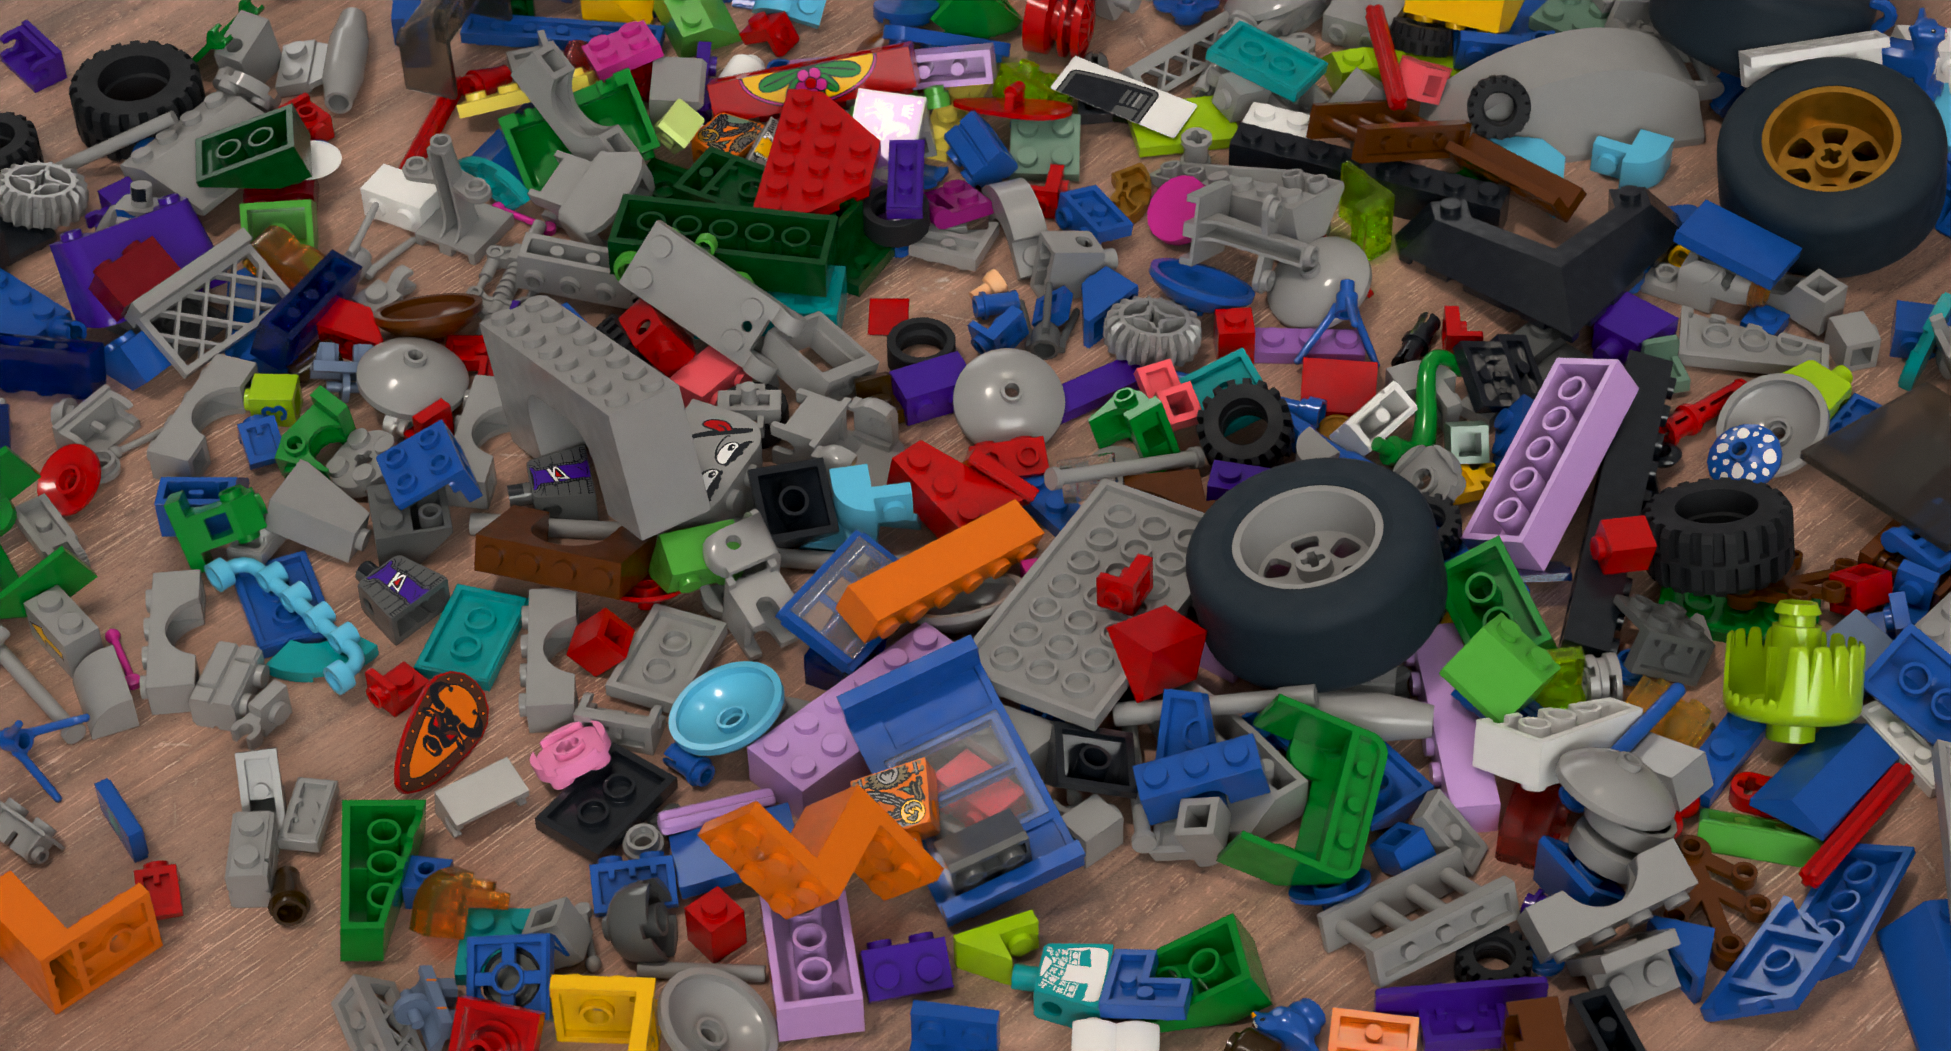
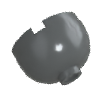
[602,877,678,964]

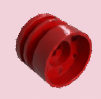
[1022,0,1096,59]

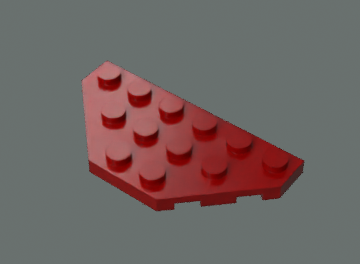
[753,89,881,215]

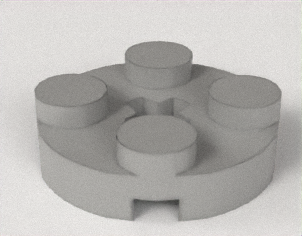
[213,68,282,113]
[326,428,399,498]
[1393,444,1466,503]

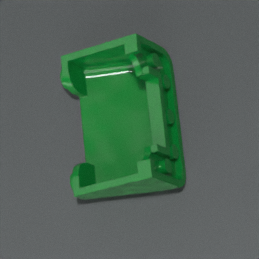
[497,68,660,192]

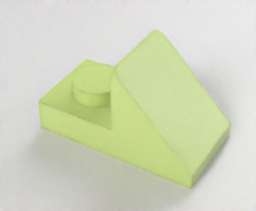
[653,99,704,155]

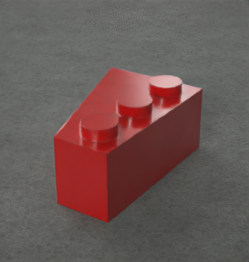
[887,440,1025,539]

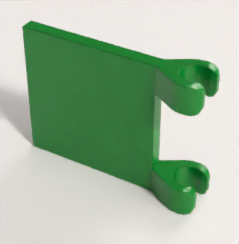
[192,0,265,63]

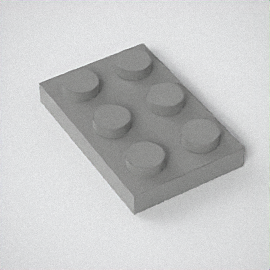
[605,603,728,713]

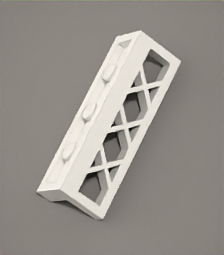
[1738,30,1890,88]

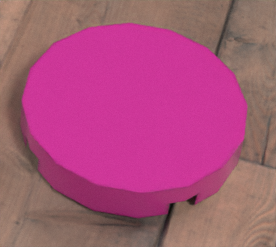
[1147,175,1206,246]

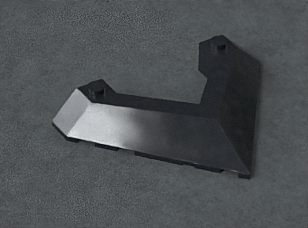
[1395,185,1682,343]

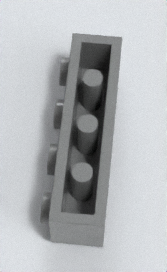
[516,232,640,309]

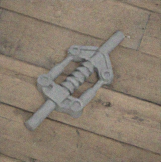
[466,219,547,335]

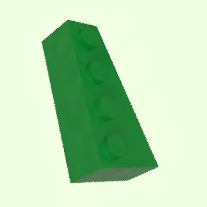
[340,800,426,961]

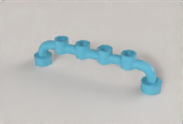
[204,557,365,695]

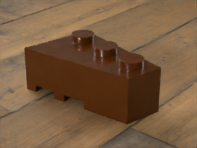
[1499,995,1570,1051]

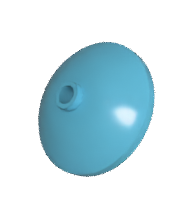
[668,661,785,756]

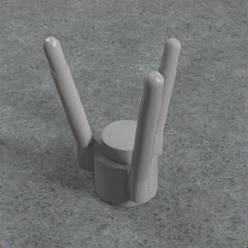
[336,202,416,284]

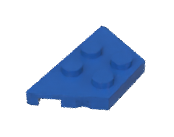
[1700,896,1841,1022]

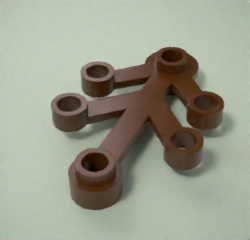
[1725,549,1858,611]
[1663,835,1771,972]

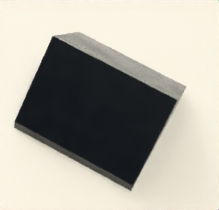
[747,457,840,549]
[1043,721,1138,799]

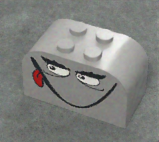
[656,399,763,542]

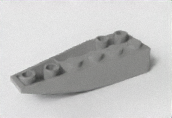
[1149,160,1345,244]
[1127,681,1308,841]

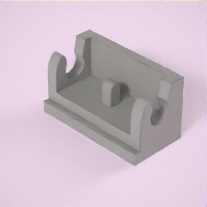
[52,384,141,451]
[573,692,667,756]
[434,757,529,838]

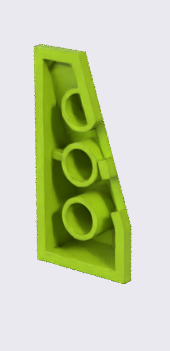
[1320,47,1464,94]

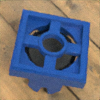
[466,933,554,1022]

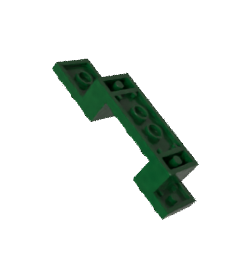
[646,146,895,297]

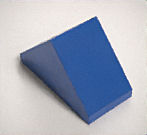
[1646,915,1715,1004]

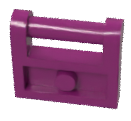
[924,180,994,229]

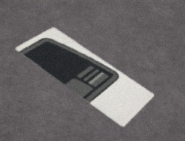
[1051,56,1197,138]

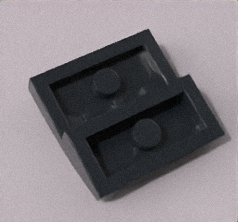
[1452,334,1544,413]

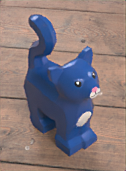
[1869,0,1948,102]

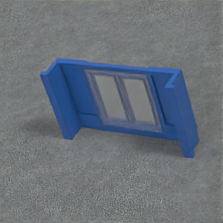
[836,634,1086,928]

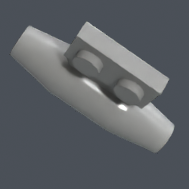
[275,7,369,114]
[1317,667,1434,742]

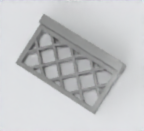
[124,227,297,379]

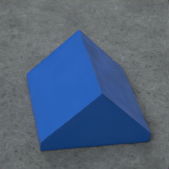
[1533,835,1625,907]

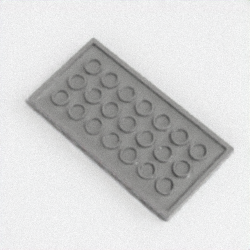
[973,478,1205,732]

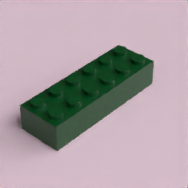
[607,194,839,297]

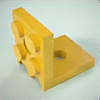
[549,974,662,1051]

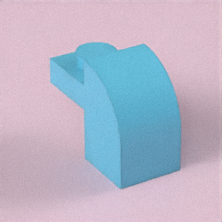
[1590,129,1674,189]
[829,464,914,536]

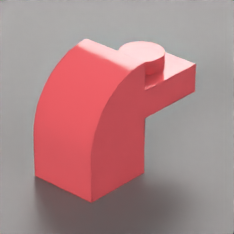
[1399,55,1452,105]
[1134,358,1202,432]

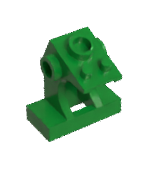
[275,385,356,481]
[1088,387,1181,474]
[164,484,268,573]

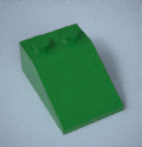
[1133,913,1273,1033]

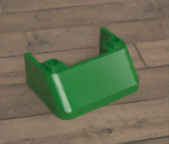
[931,0,1023,39]
[0,445,98,620]
[1216,693,1388,886]

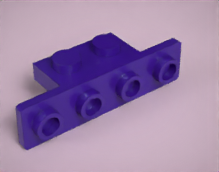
[1373,976,1549,1051]

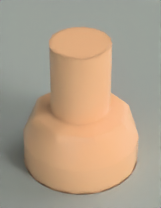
[969,269,1009,299]

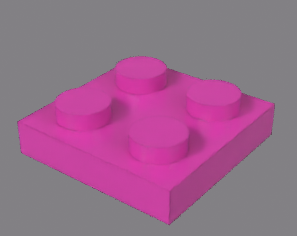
[581,20,664,82]

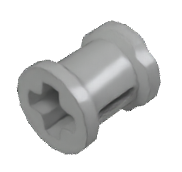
[1180,127,1212,164]

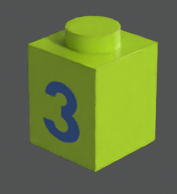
[244,373,303,427]

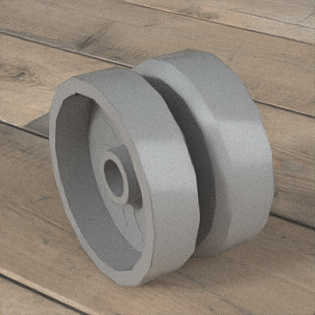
[1568,806,1677,885]

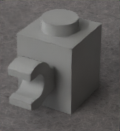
[1206,67,1271,123]
[1053,789,1124,869]

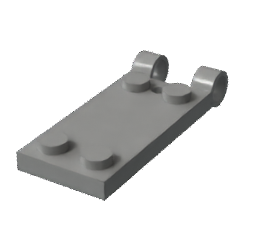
[618,220,807,384]

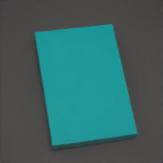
[1205,20,1328,103]
[414,584,529,692]

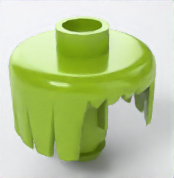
[1722,599,1866,744]

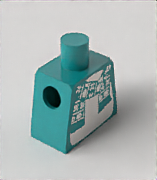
[1011,943,1114,1028]

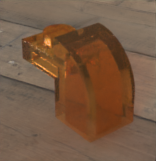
[409,866,511,940]

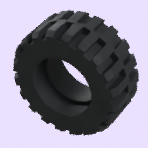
[69,40,205,162]
[1641,477,1795,597]

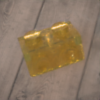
[1625,675,1717,748]

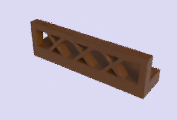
[1444,132,1587,223]

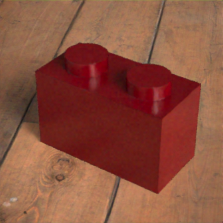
[89,236,181,322]

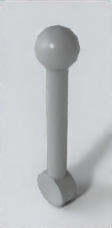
[109,422,166,459]
[575,902,602,972]

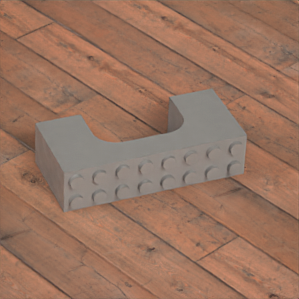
[479,295,711,541]

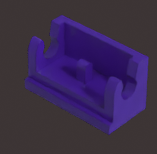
[0,20,68,93]

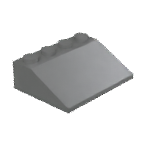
[120,92,264,216]

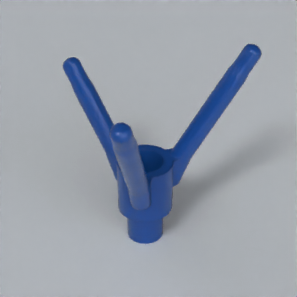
[1294,279,1380,368]
[0,714,90,802]

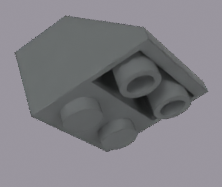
[366,483,453,567]
[933,808,1032,897]

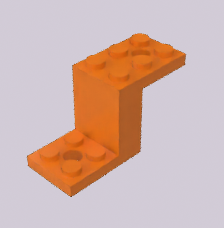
[697,784,944,920]
[0,870,163,1015]

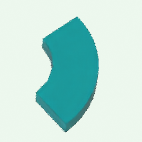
[458,156,530,210]
[1898,292,1951,392]
[265,637,379,682]

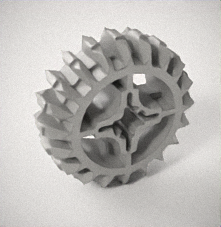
[0,160,89,230]
[1103,295,1202,367]

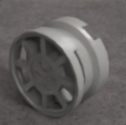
[1578,652,1623,702]

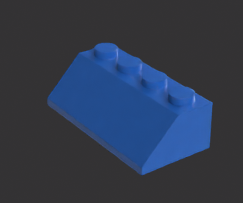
[1876,898,1951,1051]

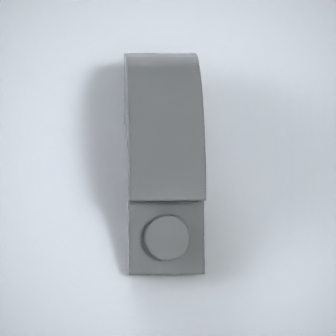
[981,178,1048,280]

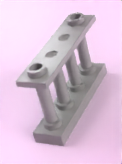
[1317,846,1520,988]

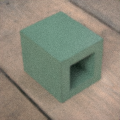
[1444,420,1490,464]

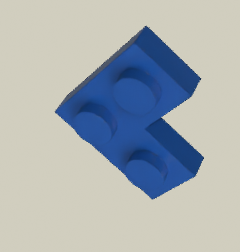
[1098,949,1193,1021]

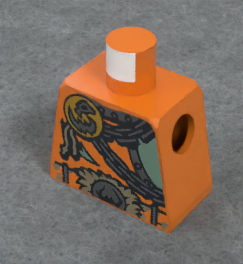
[690,113,765,163]
[850,757,940,848]

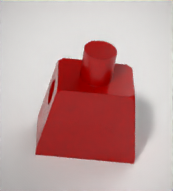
[618,298,696,378]

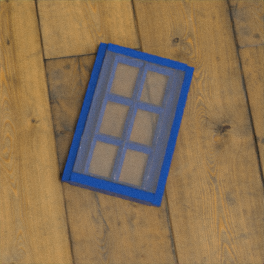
[775,529,898,675]

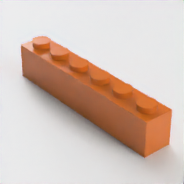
[835,499,1045,644]

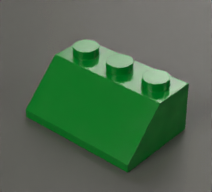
[1445,535,1558,654]

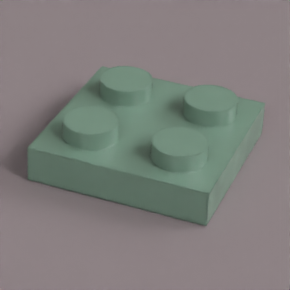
[1528,0,1610,33]
[1009,114,1081,181]

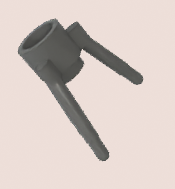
[1020,282,1080,360]

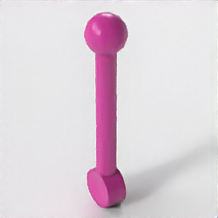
[492,202,556,236]
[105,629,140,690]

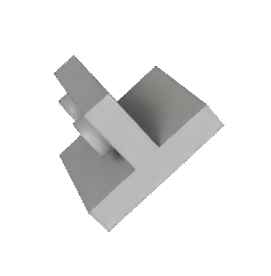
[1566,928,1681,1009]

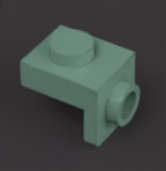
[1641,335,1691,393]

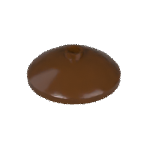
[373,293,483,344]

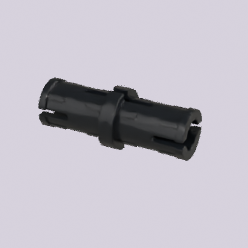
[1391,312,1441,367]

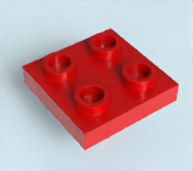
[448,995,546,1051]

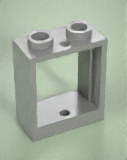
[760,311,880,402]

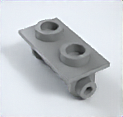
[0,797,65,864]

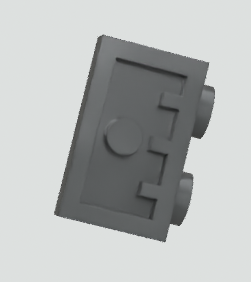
[1613,594,1716,687]

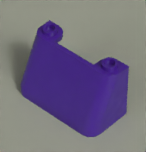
[49,193,228,328]

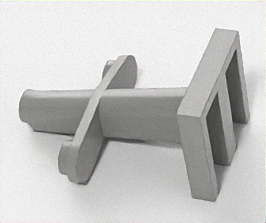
[402,133,515,266]
[1179,180,1320,294]

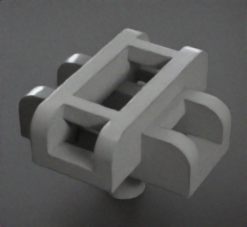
[717,381,782,438]

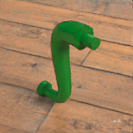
[1371,349,1462,468]

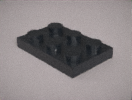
[535,742,678,864]

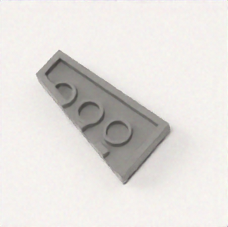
[1678,305,1829,374]

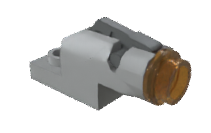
[1641,251,1772,314]

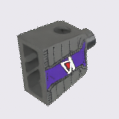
[507,445,599,521]
[355,555,450,646]

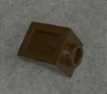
[853,371,905,424]

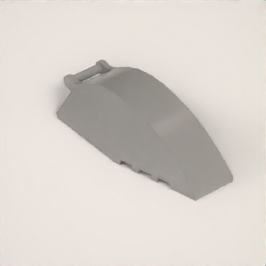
[1418,27,1724,162]

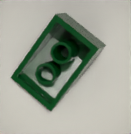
[195,103,312,189]

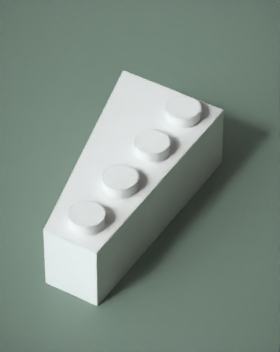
[1472,697,1643,792]

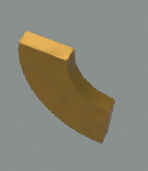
[1110,162,1151,224]

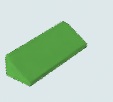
[1697,808,1826,868]

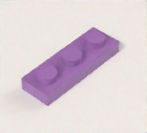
[1254,327,1365,364]

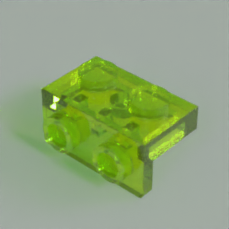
[992,59,1074,102]

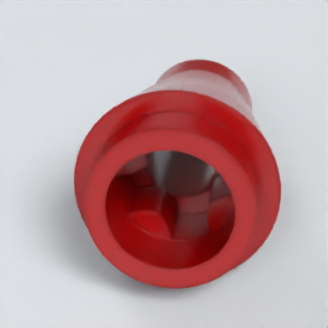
[460,65,512,98]

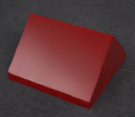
[1300,357,1378,418]
[1106,605,1207,703]

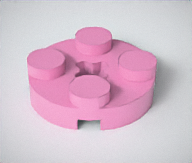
[530,720,611,790]

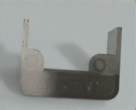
[396,0,513,100]

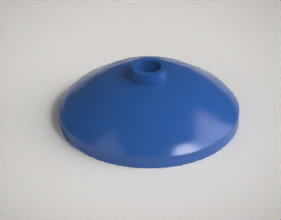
[1149,258,1255,316]

